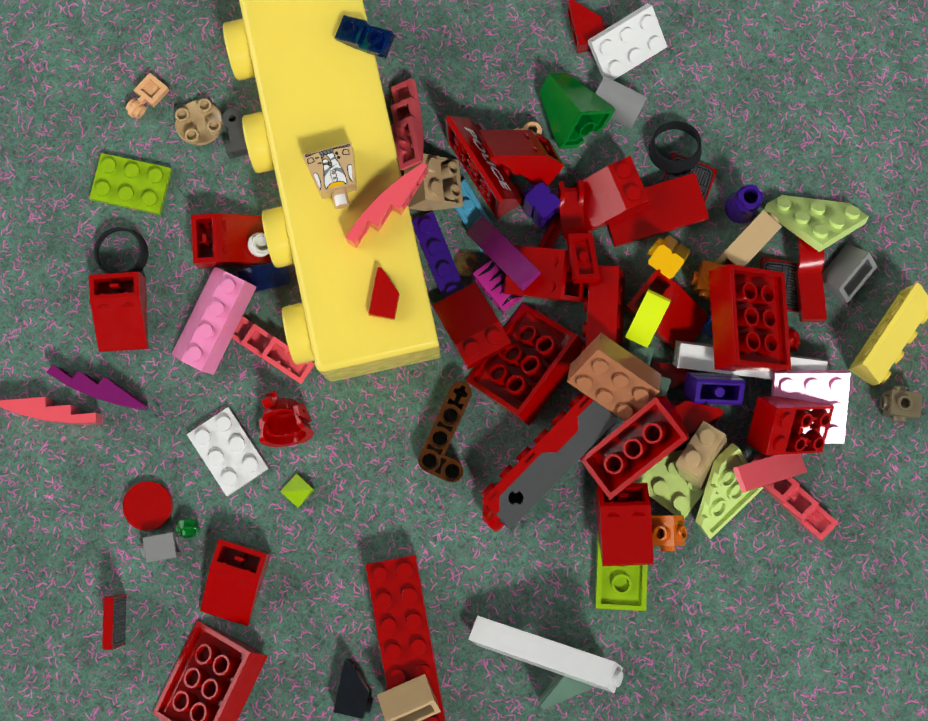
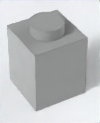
[140,532,181,563]

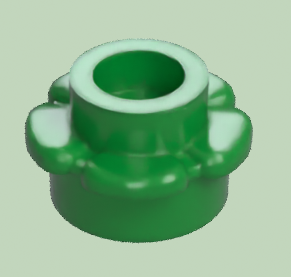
[175,519,200,538]

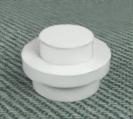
[248,232,269,257]

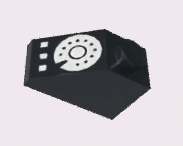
[333,659,374,719]

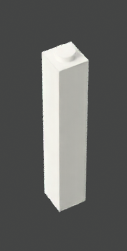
[672,340,829,380]
[468,615,623,693]

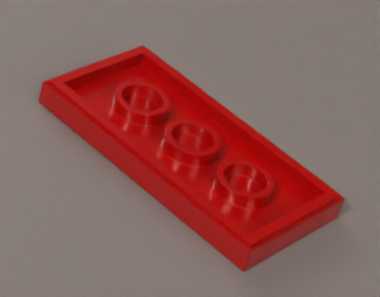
[608,173,709,247]

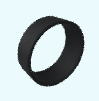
[649,121,702,174]
[94,227,149,274]

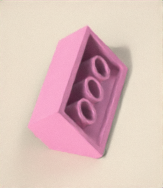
[172,267,256,375]

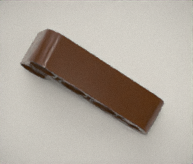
[418,381,472,483]

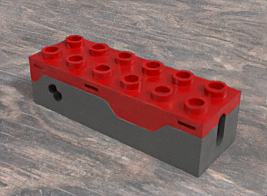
[481,393,618,532]

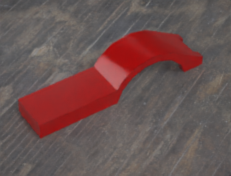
[558,180,600,284]
[795,236,827,322]

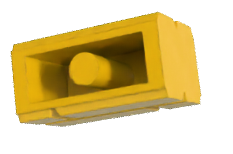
[647,235,690,279]

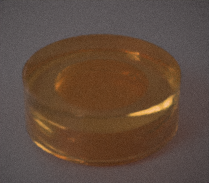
[456,253,480,278]

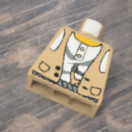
[303,142,357,209]

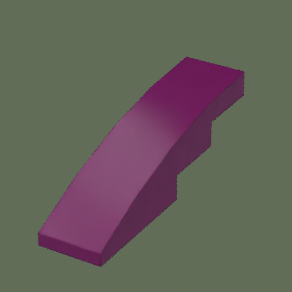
[465,216,541,291]
[46,365,149,411]

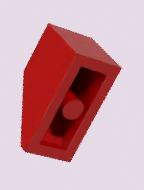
[567,0,608,53]

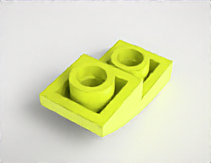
[625,289,671,348]

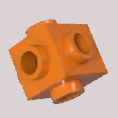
[691,260,725,300]
[651,515,687,551]

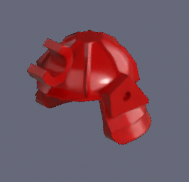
[259,390,314,447]

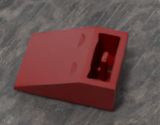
[477,130,565,187]
[191,213,272,269]
[503,245,585,304]
[623,269,711,351]
[89,272,148,352]
[746,396,834,455]
[594,483,654,566]
[200,539,272,626]

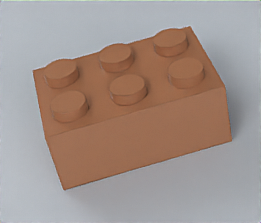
[567,333,661,421]

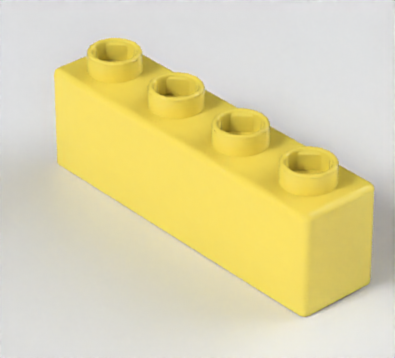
[223,0,441,382]

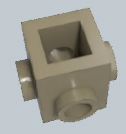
[880,386,923,423]

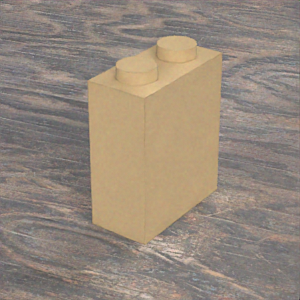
[715,210,782,266]
[675,421,728,490]

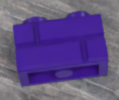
[522,182,561,228]
[684,372,745,405]

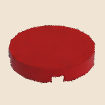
[122,481,173,531]

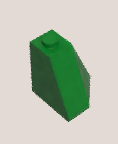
[539,73,615,149]

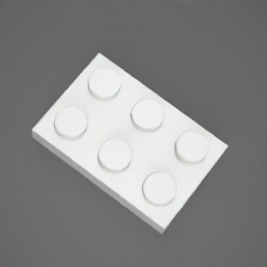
[587,3,667,80]
[187,407,269,496]

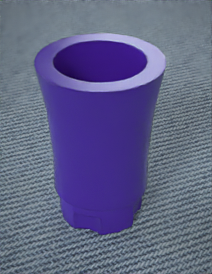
[724,184,763,224]

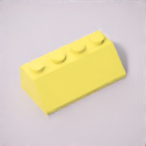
[848,283,928,386]

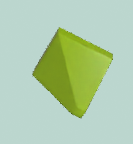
[280,473,315,508]

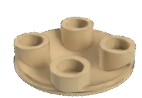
[175,98,223,146]

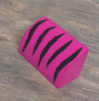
[473,260,525,315]

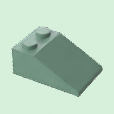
[538,642,605,710]

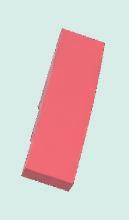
[390,78,424,171]
[345,163,428,248]
[232,316,315,384]
[0,397,103,425]
[752,452,839,542]
[733,454,808,493]

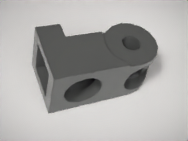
[222,108,248,159]

